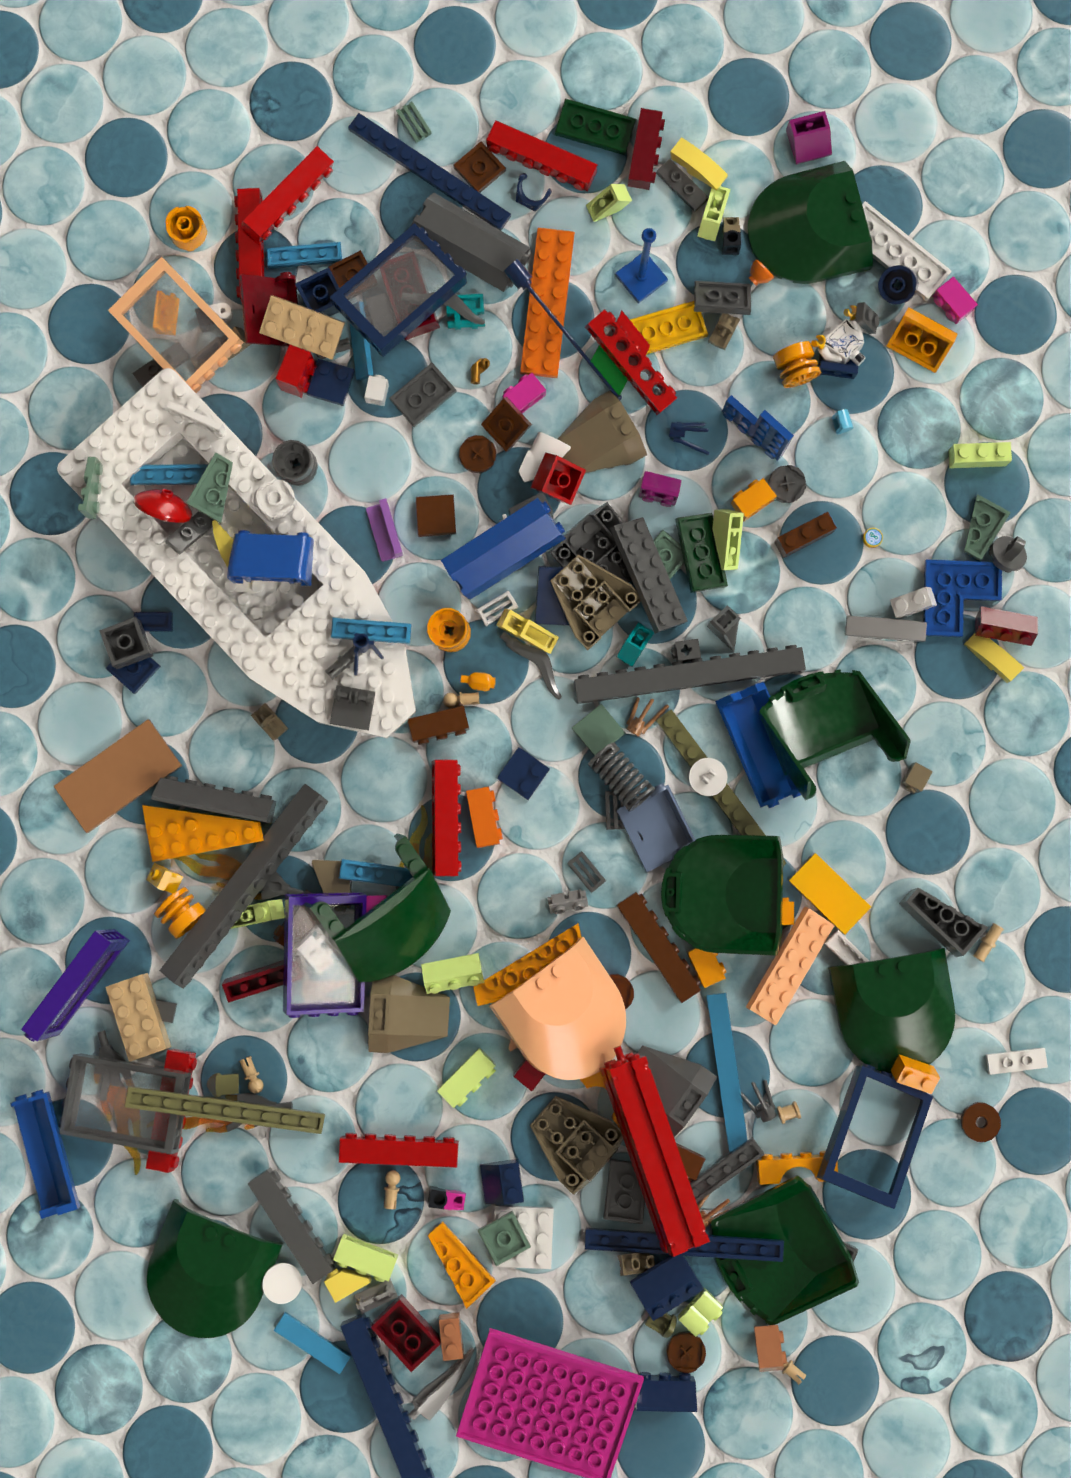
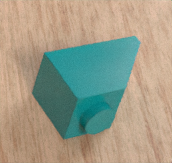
[616,622,654,667]

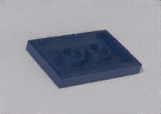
[534,566,569,625]

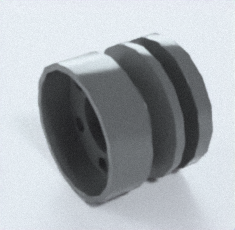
[272,440,318,486]

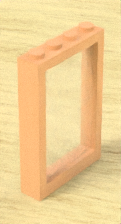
[108,257,244,393]

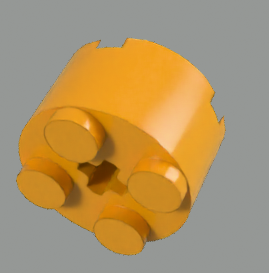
[165,206,208,252]

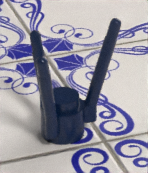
[669,422,709,455]
[353,633,384,676]

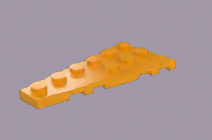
[142,805,264,862]
[473,923,581,1006]

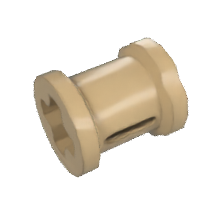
[777,1101,801,1124]

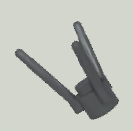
[741,1080,777,1122]

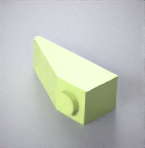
[697,186,731,241]
[712,509,744,570]

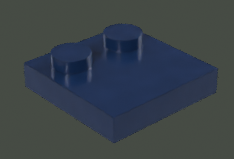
[307,359,355,406]
[497,747,550,800]

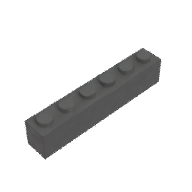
[248,1167,335,1284]

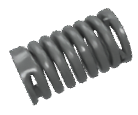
[588,742,655,812]

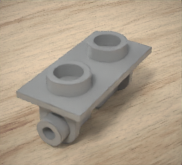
[547,889,588,914]
[354,1279,398,1314]

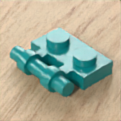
[446,294,485,330]

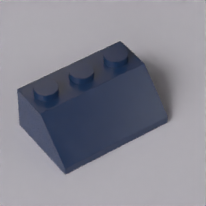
[629,1254,704,1321]
[635,1372,697,1412]

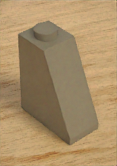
[312,860,352,912]

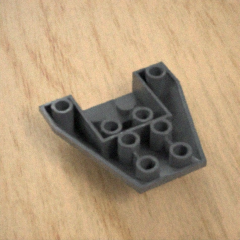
[550,502,632,583]
[637,1045,717,1137]

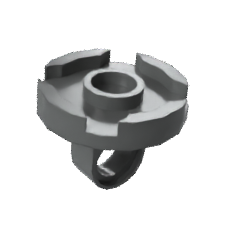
[989,536,1027,573]

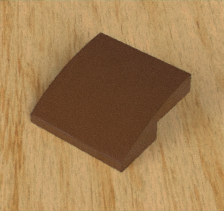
[416,494,456,537]

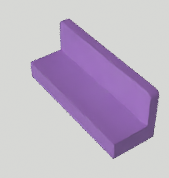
[366,498,403,562]

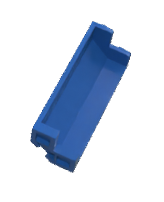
[441,498,566,600]
[715,682,801,808]
[10,1089,80,1219]

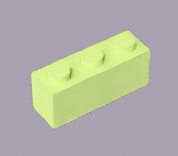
[948,442,1012,468]
[421,953,484,994]
[437,1048,496,1108]
[333,1234,398,1282]

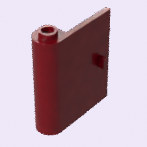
[240,272,298,347]

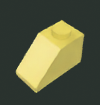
[324,1268,372,1303]

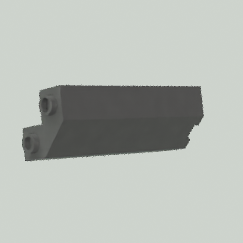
[411,193,530,292]

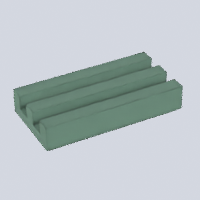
[396,101,432,143]

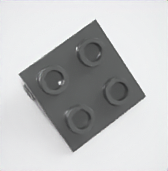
[330,685,376,731]

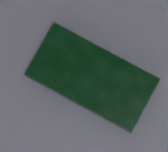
[555,98,636,156]
[675,513,728,593]

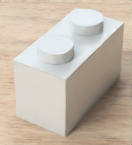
[890,587,937,618]

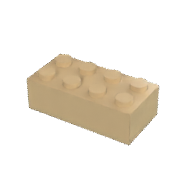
[259,295,346,360]
[106,973,171,1062]

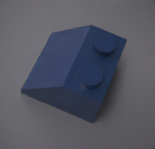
[480,1159,524,1205]

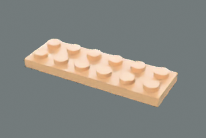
[746,907,835,1025]

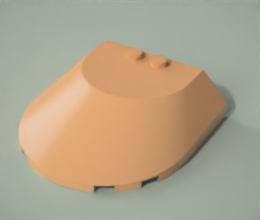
[489,937,626,1080]

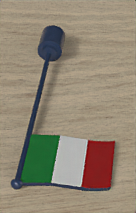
[504,259,650,400]

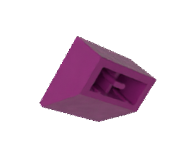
[786,111,832,164]
[639,471,682,507]

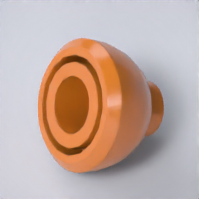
[749,260,774,286]

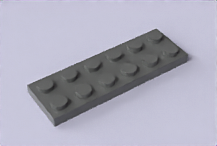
[610,517,688,634]

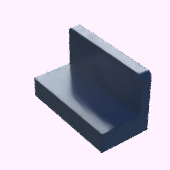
[818,354,859,379]

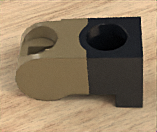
[722,217,741,255]

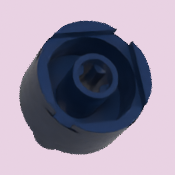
[878,265,919,304]

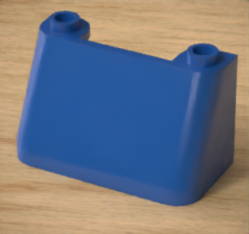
[227,530,314,586]

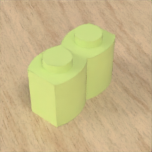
[678,1287,723,1337]

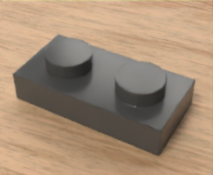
[855,302,879,334]

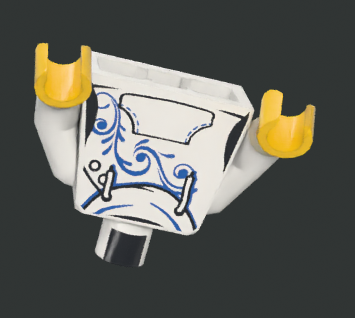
[811,305,866,366]

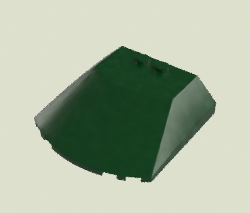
[711,1175,859,1325]

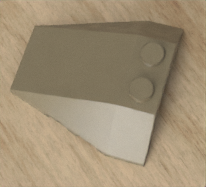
[558,391,647,473]

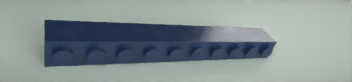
[340,1313,434,1478]

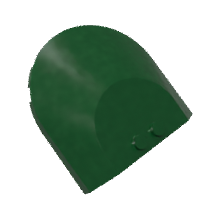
[747,161,873,284]
[661,835,783,956]
[828,948,955,1074]
[147,1199,284,1338]

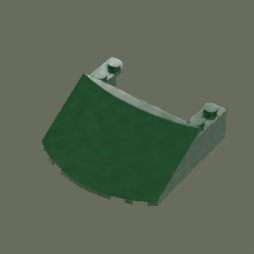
[759,670,911,800]
[303,833,451,982]

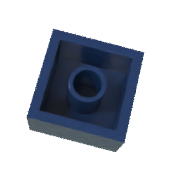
[295,267,340,316]

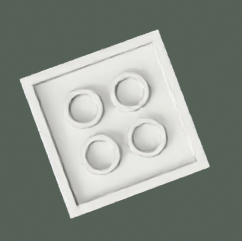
[492,1205,554,1269]

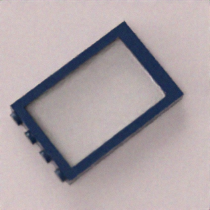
[330,223,467,357]

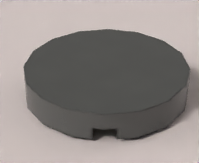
[768,465,806,503]

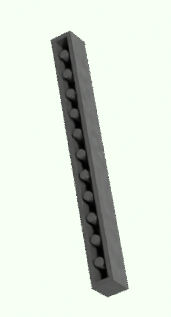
[574,645,806,704]
[159,784,328,989]

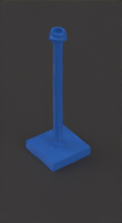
[615,228,668,304]

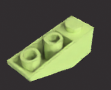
[231,899,285,929]

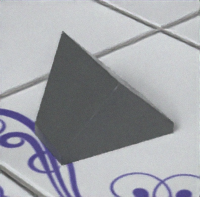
[707,605,741,652]

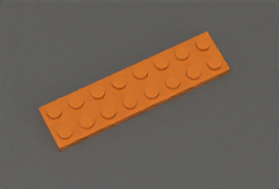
[520,228,575,378]

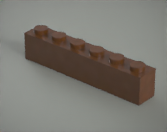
[616,892,701,1003]

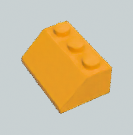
[886,307,958,373]

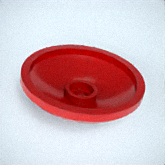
[133,489,192,523]

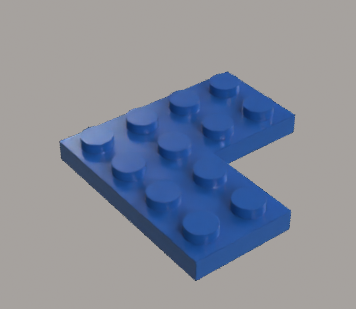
[722,395,794,461]
[923,559,1002,637]

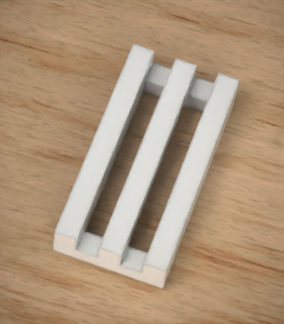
[476,591,519,627]

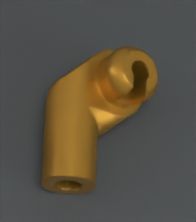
[471,358,490,384]

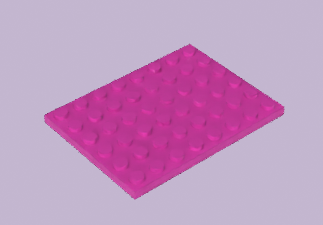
[456,1328,644,1478]

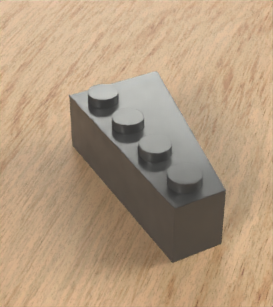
[899,888,988,957]

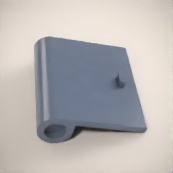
[616,783,696,873]

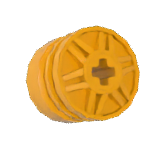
[773,341,821,388]
[427,608,471,652]
[154,887,206,939]

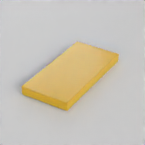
[630,301,708,355]
[788,853,871,935]

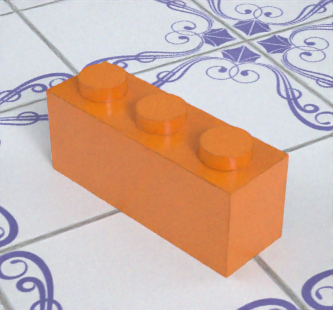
[466,787,503,848]

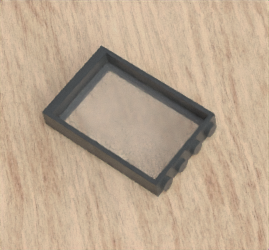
[59,1053,191,1154]

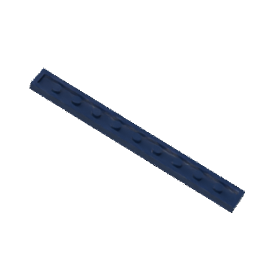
[348,113,511,230]
[585,1228,784,1262]

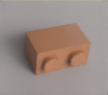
[439,1312,464,1361]
[754,1325,787,1372]

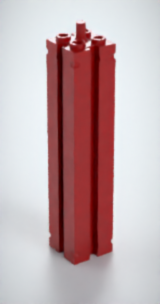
[599,1046,710,1257]

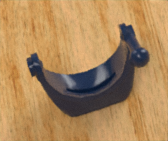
[516,173,552,212]

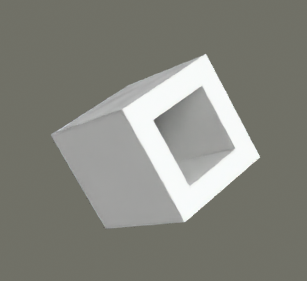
[364,375,389,406]

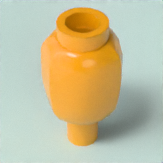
[460,672,496,691]

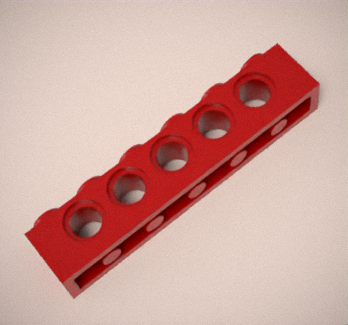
[585,309,677,415]

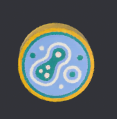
[863,528,883,548]

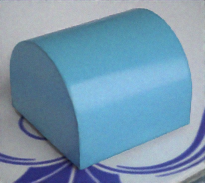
[832,409,854,435]

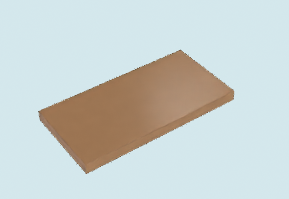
[54,719,182,833]

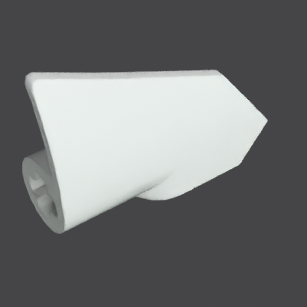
[518,432,571,482]

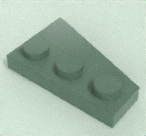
[186,452,233,523]
[78,457,103,519]
[964,494,1011,562]

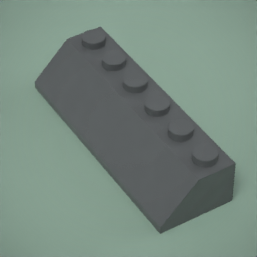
[151,775,277,824]

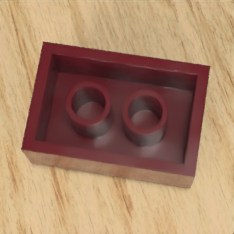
[370,1294,441,1372]

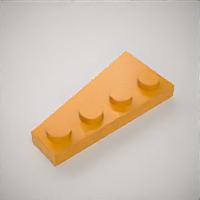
[428,1221,496,1309]

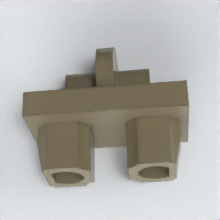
[708,313,740,350]
[251,703,288,741]
[618,1253,655,1276]

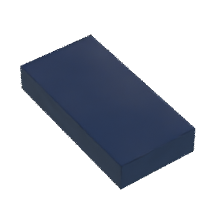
[134,612,173,632]

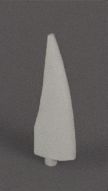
[408,1348,474,1420]

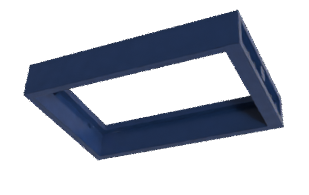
[817,1064,933,1209]

